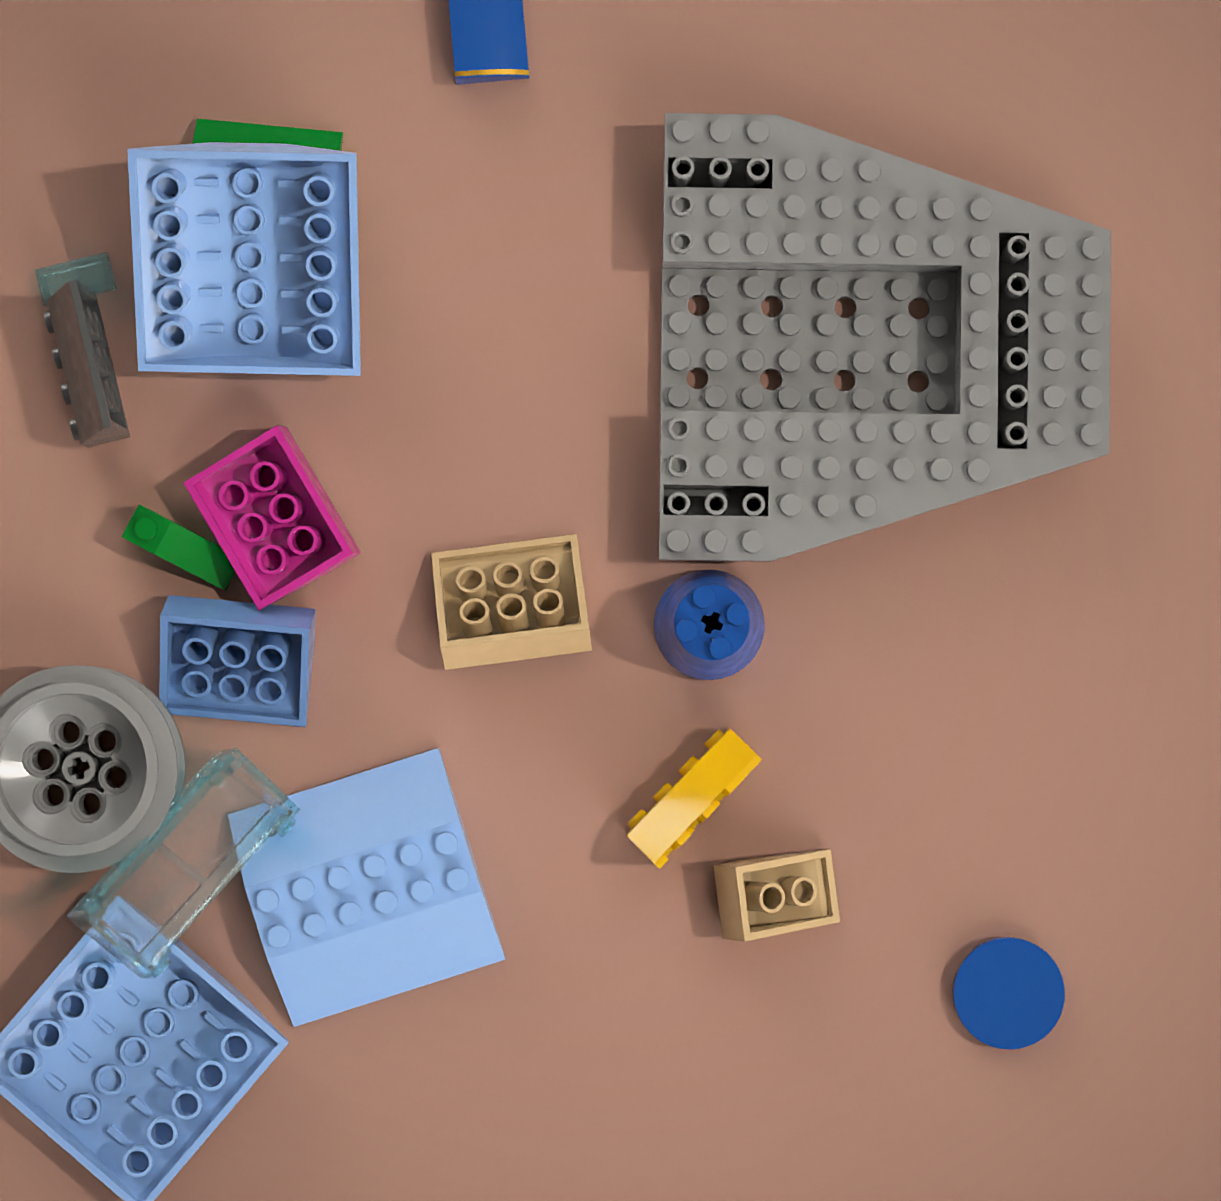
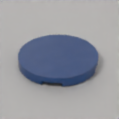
[952,937,1065,1050]

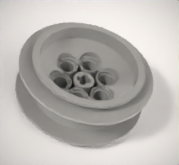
[0,665,186,873]

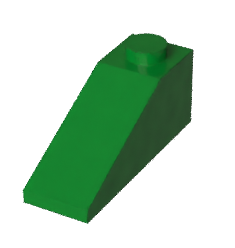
[121,504,236,591]

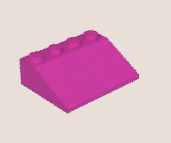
[184,425,361,611]

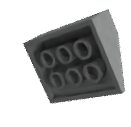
[44,279,130,448]

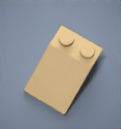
[713,849,840,942]

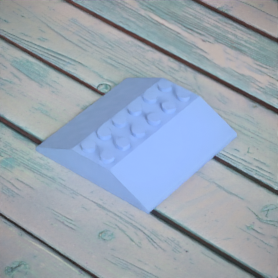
[127,142,361,376]
[228,748,506,1027]
[0,896,289,1201]

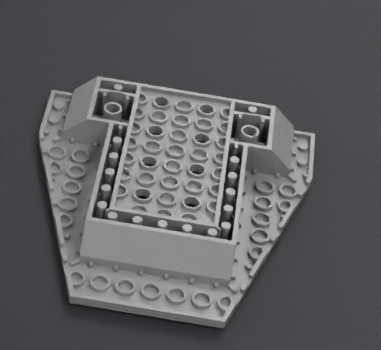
[659,113,1111,562]

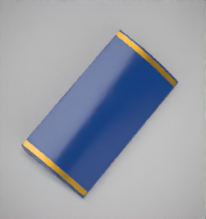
[448,0,529,85]

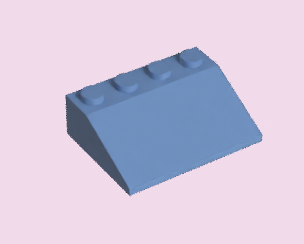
[159,595,316,727]

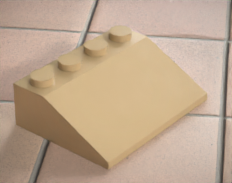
[431,534,592,670]

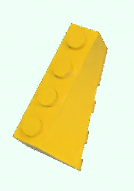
[627,728,762,869]

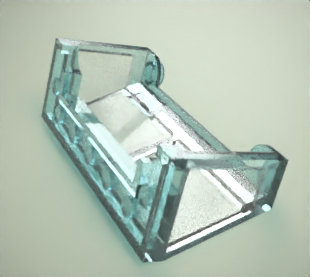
[67,748,300,978]

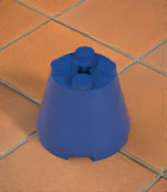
[654,570,765,680]

